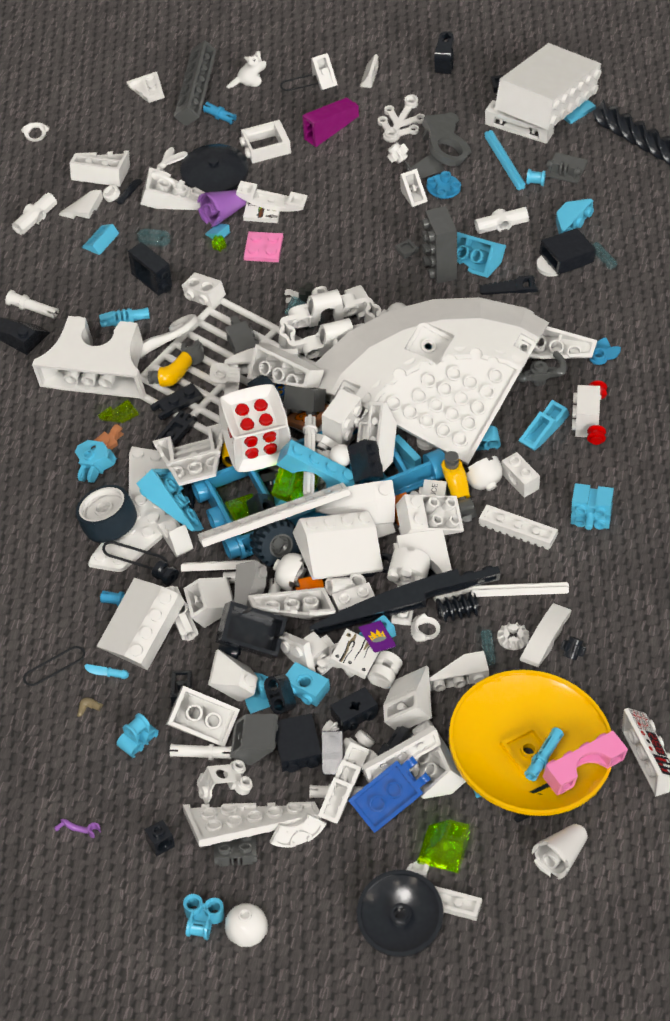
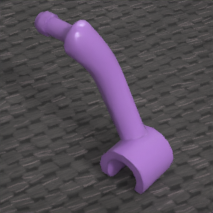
[54,819,101,838]

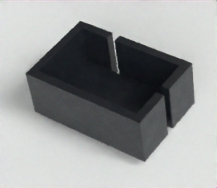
[215,601,287,659]

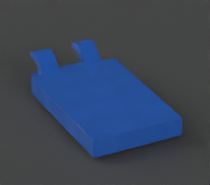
[348,756,431,833]

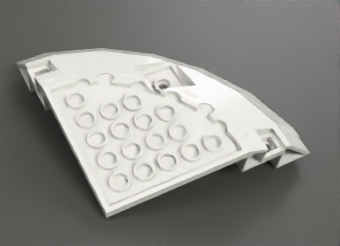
[314,297,549,466]

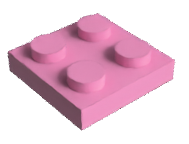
[244,232,283,262]

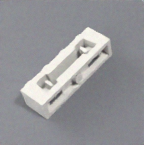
[485,100,554,144]

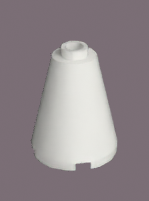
[532,824,588,879]

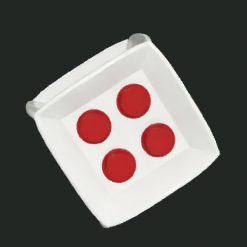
[219,384,291,472]

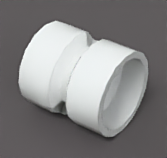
[367,651,402,689]

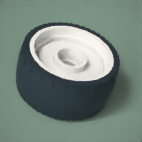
[76,485,137,543]

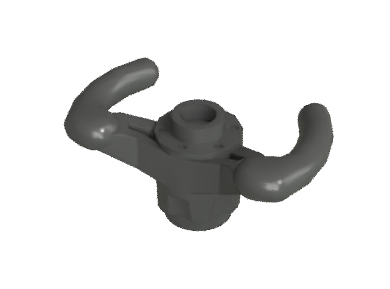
[516,351,567,386]

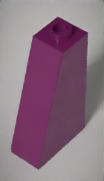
[303,97,359,147]

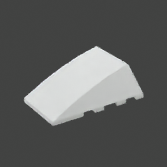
[152,423,223,486]

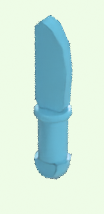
[85,664,129,679]

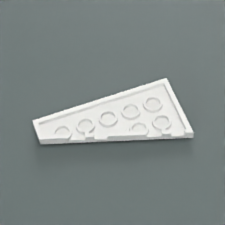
[183,802,321,847]

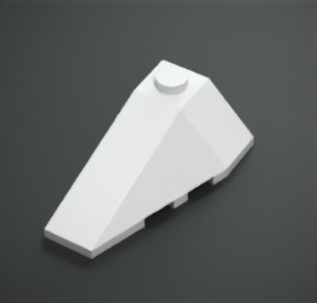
[520,326,597,359]
[315,480,395,525]

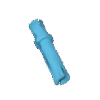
[524,727,564,781]

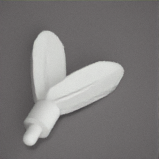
[156,147,188,170]

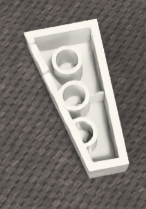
[246,344,324,388]

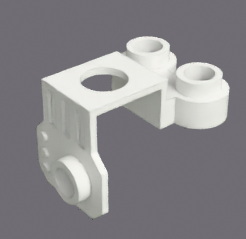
[209,362,241,395]
[197,760,253,804]

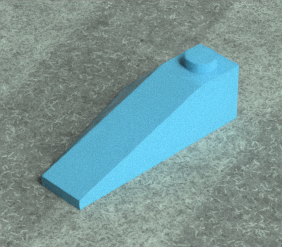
[457,232,506,278]
[136,469,204,531]

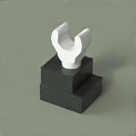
[285,283,314,305]

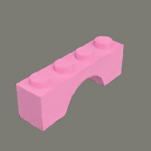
[543,731,628,796]

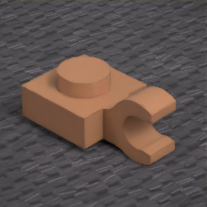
[93,424,124,450]

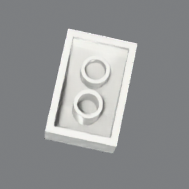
[166,686,240,746]

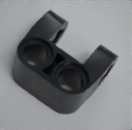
[434,31,454,75]

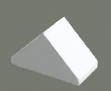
[400,169,428,207]

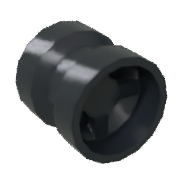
[151,560,179,586]

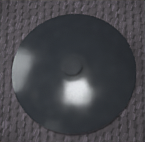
[180,144,248,192]
[357,870,444,957]

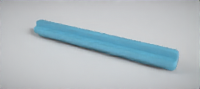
[485,130,525,190]

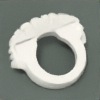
[21,122,49,142]
[411,613,440,642]

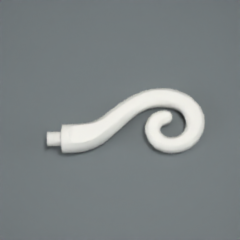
[140,314,198,359]

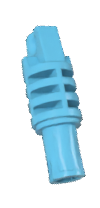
[99,307,150,327]

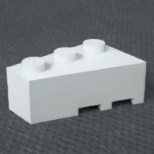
[70,151,130,187]

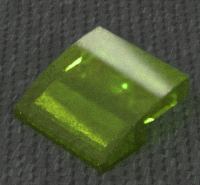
[272,467,319,502]

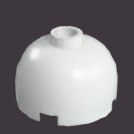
[465,456,502,491]
[273,553,307,591]
[225,903,268,947]

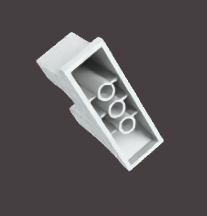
[32,316,146,399]

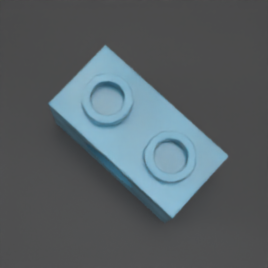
[286,662,330,707]

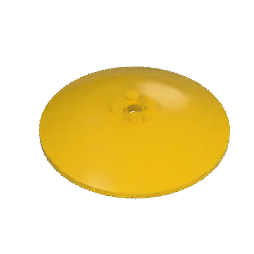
[449,670,611,816]

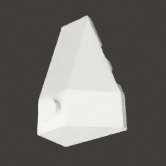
[140,167,205,210]
[248,587,336,620]
[412,719,466,799]

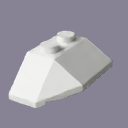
[357,401,397,472]

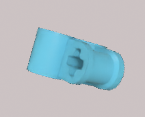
[117,713,158,758]
[183,894,225,940]

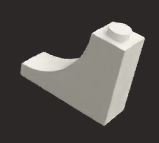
[393,529,452,574]

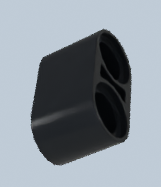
[264,674,296,714]

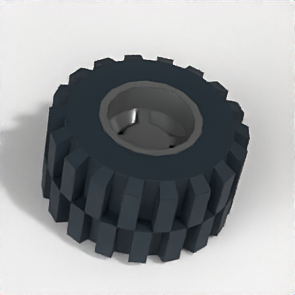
[250,518,301,567]

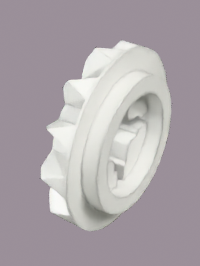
[497,622,529,650]

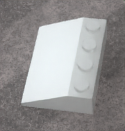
[293,511,383,580]
[97,578,185,670]

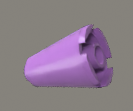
[197,190,246,227]

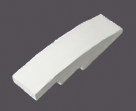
[520,603,571,667]
[318,742,370,824]

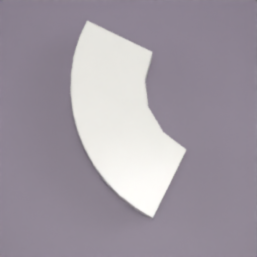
[269,813,327,847]

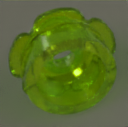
[211,235,226,252]

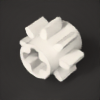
[387,142,408,164]

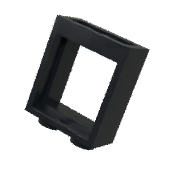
[128,242,172,296]

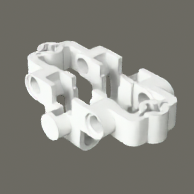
[278,286,382,359]

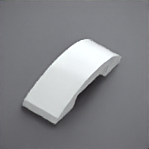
[236,181,308,212]

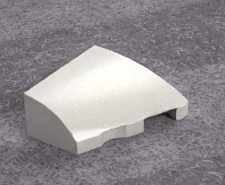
[59,190,103,219]

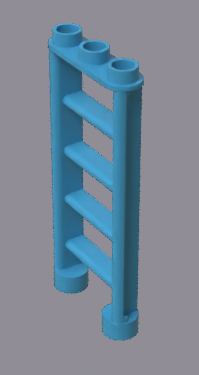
[191,415,445,560]

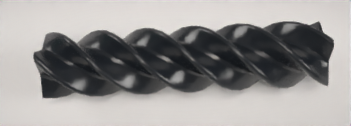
[593,100,670,165]

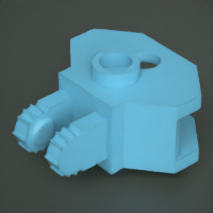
[75,440,117,483]

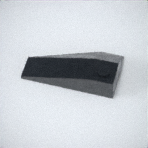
[0,317,50,355]

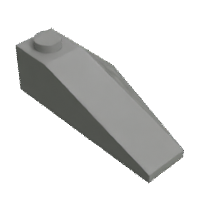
[234,560,267,613]

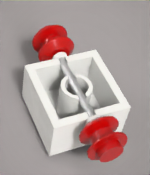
[572,380,607,445]

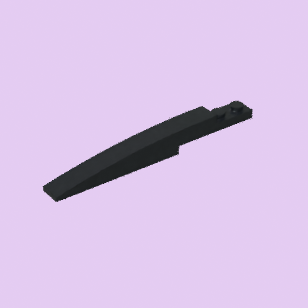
[309,566,500,635]

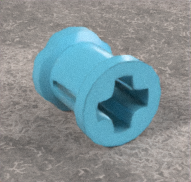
[526,169,546,186]

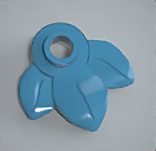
[589,337,621,365]

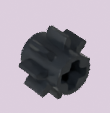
[560,636,586,660]

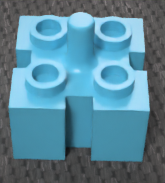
[571,483,614,530]

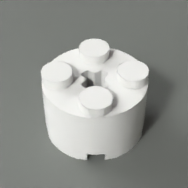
[387,547,430,586]

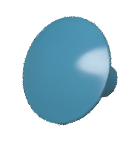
[426,171,461,199]

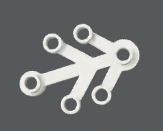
[378,95,425,142]

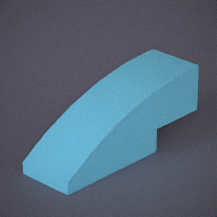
[518,400,570,451]

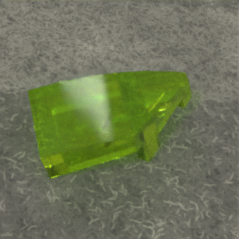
[98,399,139,423]

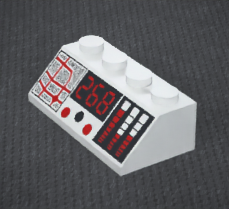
[622,708,670,796]

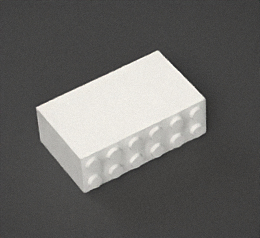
[495,43,601,130]

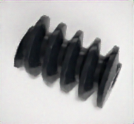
[435,593,479,623]

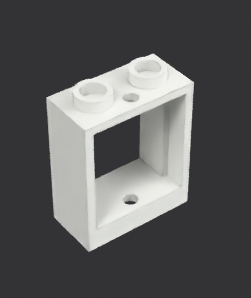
[239,120,291,163]

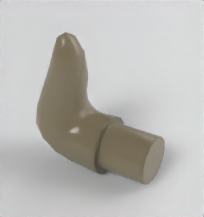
[77,697,103,717]

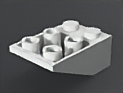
[396,494,464,535]
[383,666,432,730]

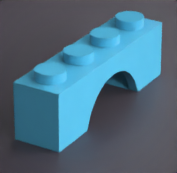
[276,439,355,488]

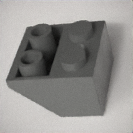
[230,714,278,765]

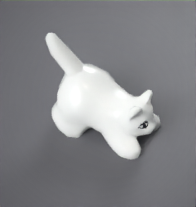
[226,51,266,88]

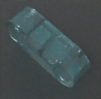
[137,229,170,247]

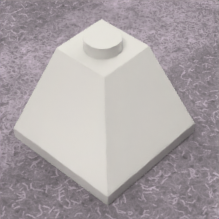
[208,650,258,701]

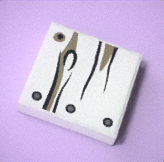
[329,629,379,679]

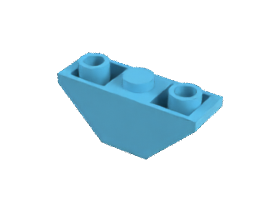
[556,199,594,234]

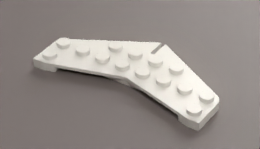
[88,446,180,572]

